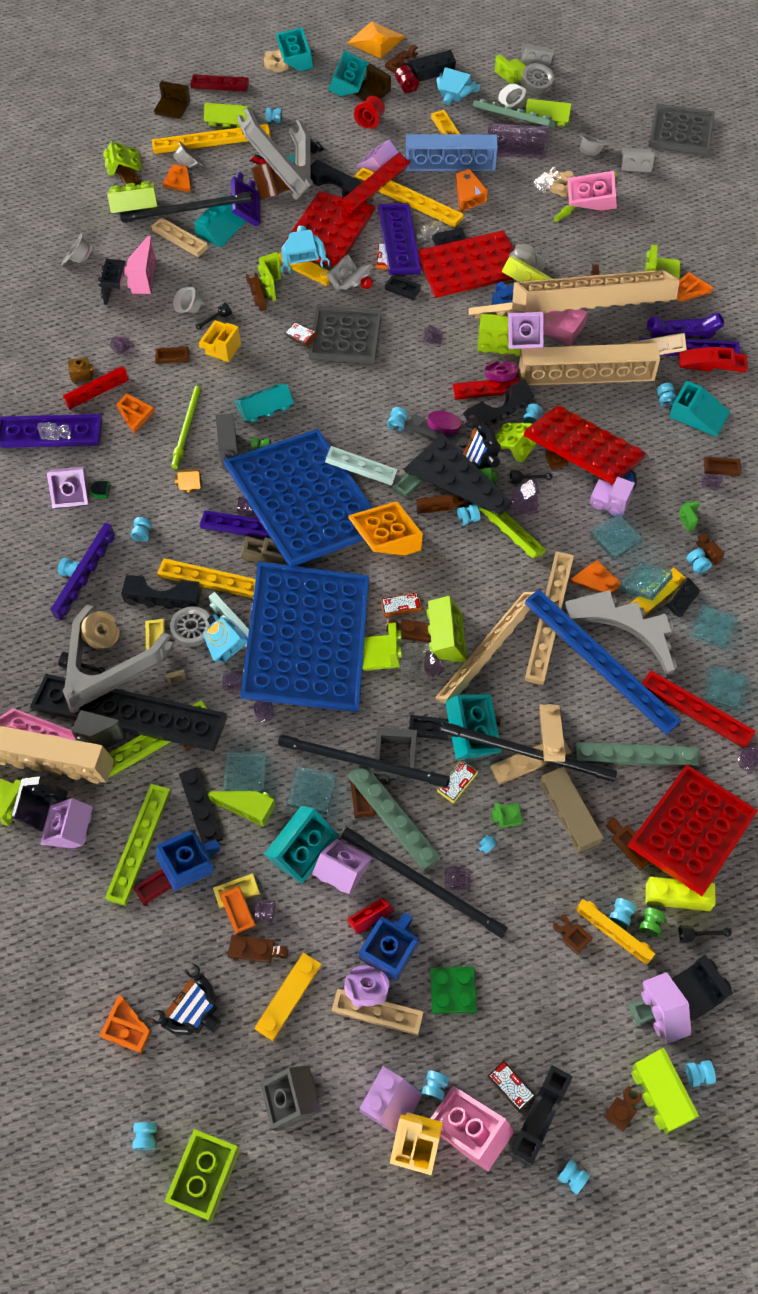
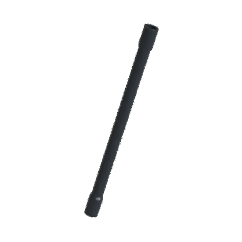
[120,192,253,222]
[439,721,617,782]
[278,734,450,788]
[341,827,508,939]

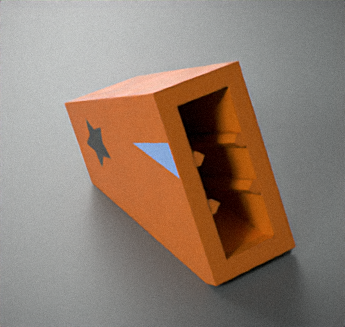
[455,169,488,212]

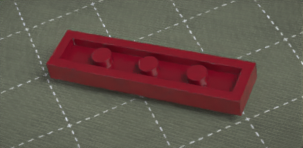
[190,74,249,92]

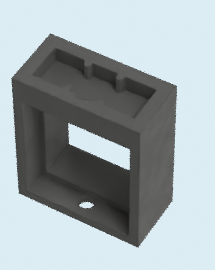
[215,413,239,469]
[373,727,417,784]

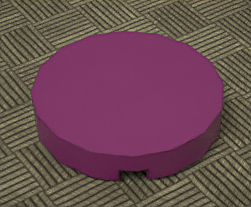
[485,361,519,382]
[427,411,462,435]

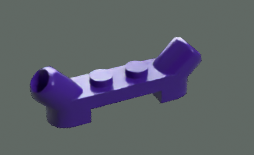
[647,312,724,339]

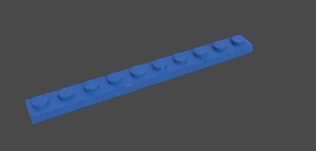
[525,589,682,735]

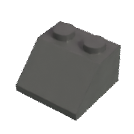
[71,710,126,749]
[260,1065,321,1130]

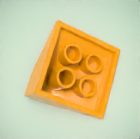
[347,21,405,59]
[348,501,423,555]

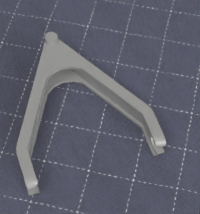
[238,108,313,200]
[63,604,173,713]

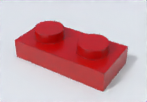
[346,897,394,934]

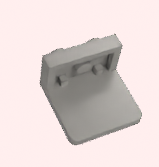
[521,43,554,68]
[621,148,655,172]
[326,255,373,290]

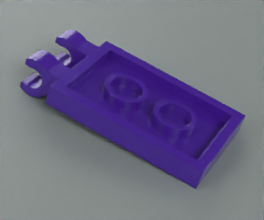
[231,171,260,226]

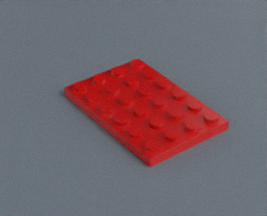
[281,191,375,267]
[418,230,514,298]
[523,405,646,485]
[628,764,758,897]

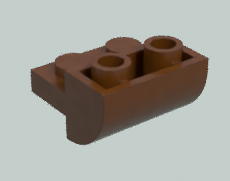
[251,163,291,199]

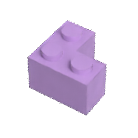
[590,477,635,516]
[641,972,691,1044]

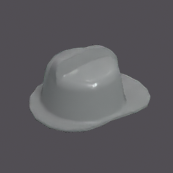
[498,84,527,111]
[579,133,613,156]
[174,141,206,168]
[61,233,93,265]
[509,244,545,272]
[173,287,205,313]

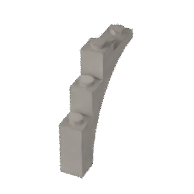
[565,590,677,676]

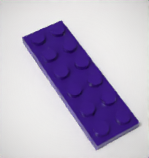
[378,204,421,275]
[0,414,102,448]

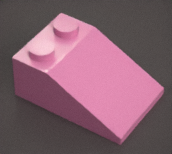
[568,171,617,211]
[124,236,156,294]
[543,309,588,346]
[430,1086,515,1172]

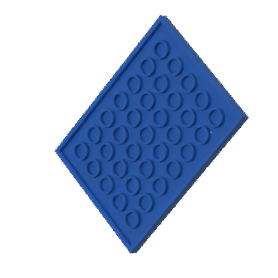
[224,429,373,567]
[240,562,369,712]

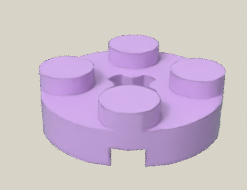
[344,965,389,1007]

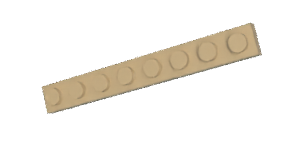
[524,551,574,685]
[435,592,535,704]

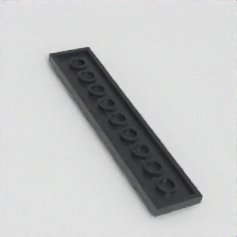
[30,674,228,751]

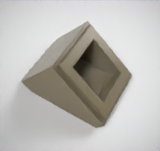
[165,669,187,685]

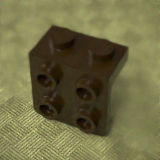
[353,64,391,101]
[154,81,191,119]

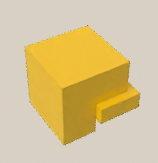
[199,320,241,362]
[390,1112,443,1175]

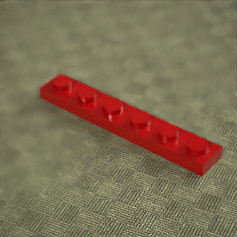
[340,152,410,214]
[642,670,756,749]

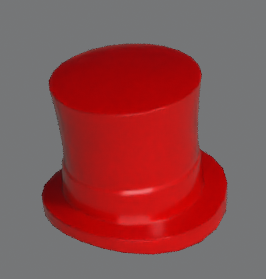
[354,96,385,129]

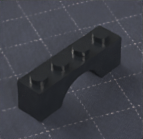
[310,160,362,198]
[463,379,534,430]
[121,575,202,609]
[509,1065,573,1168]

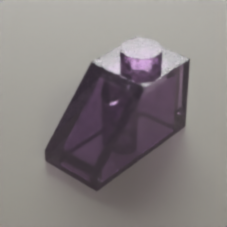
[510,478,540,516]

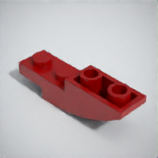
[678,347,748,373]

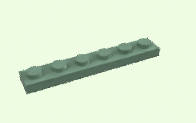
[473,99,556,129]
[575,742,699,768]
[348,765,441,872]

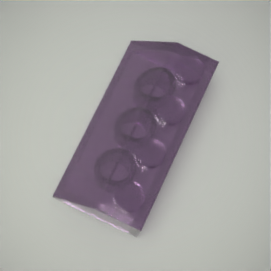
[488,124,548,158]

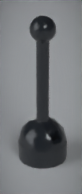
[196,302,232,330]
[510,470,553,484]
[58,652,105,674]
[678,925,732,943]

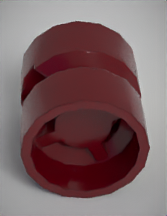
[395,65,419,93]

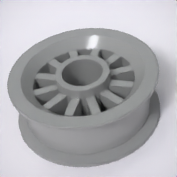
[520,63,554,96]
[170,607,210,647]

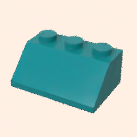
[275,27,313,71]
[328,50,370,96]
[194,195,247,248]
[233,383,294,423]
[445,694,502,760]
[264,806,339,884]

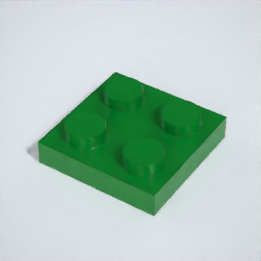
[430,967,477,1014]

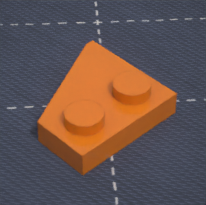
[163,164,191,192]
[677,272,714,302]
[116,393,155,434]
[570,560,623,595]
[100,995,151,1054]

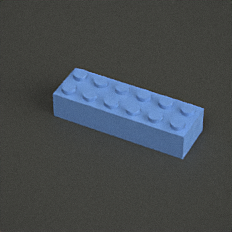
[406,134,497,171]

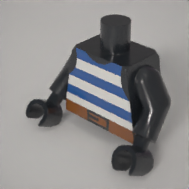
[463,415,501,469]
[150,963,221,1035]

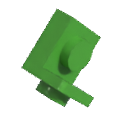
[479,468,498,486]
[678,501,700,531]
[491,803,523,829]

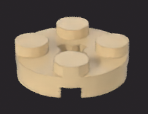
[264,49,289,72]
[548,171,576,197]
[81,611,120,650]

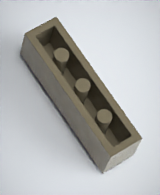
[540,766,603,854]

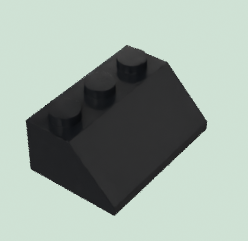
[405,49,456,82]

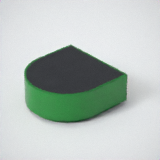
[90,481,110,498]

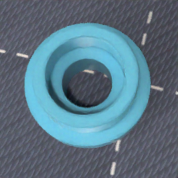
[479,835,498,854]

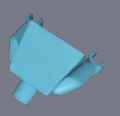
[436,67,481,106]
[281,226,330,274]

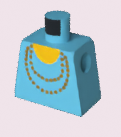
[204,615,248,663]

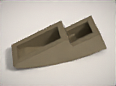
[240,536,288,565]

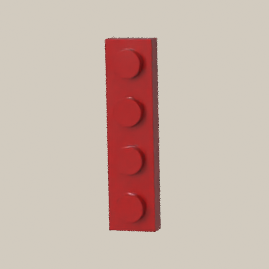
[63,366,129,410]
[452,377,520,400]

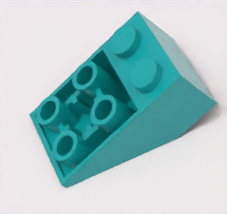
[669,380,730,437]

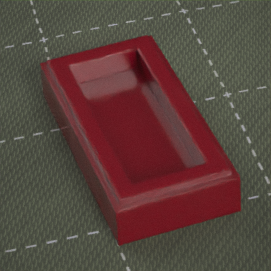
[133,869,172,906]

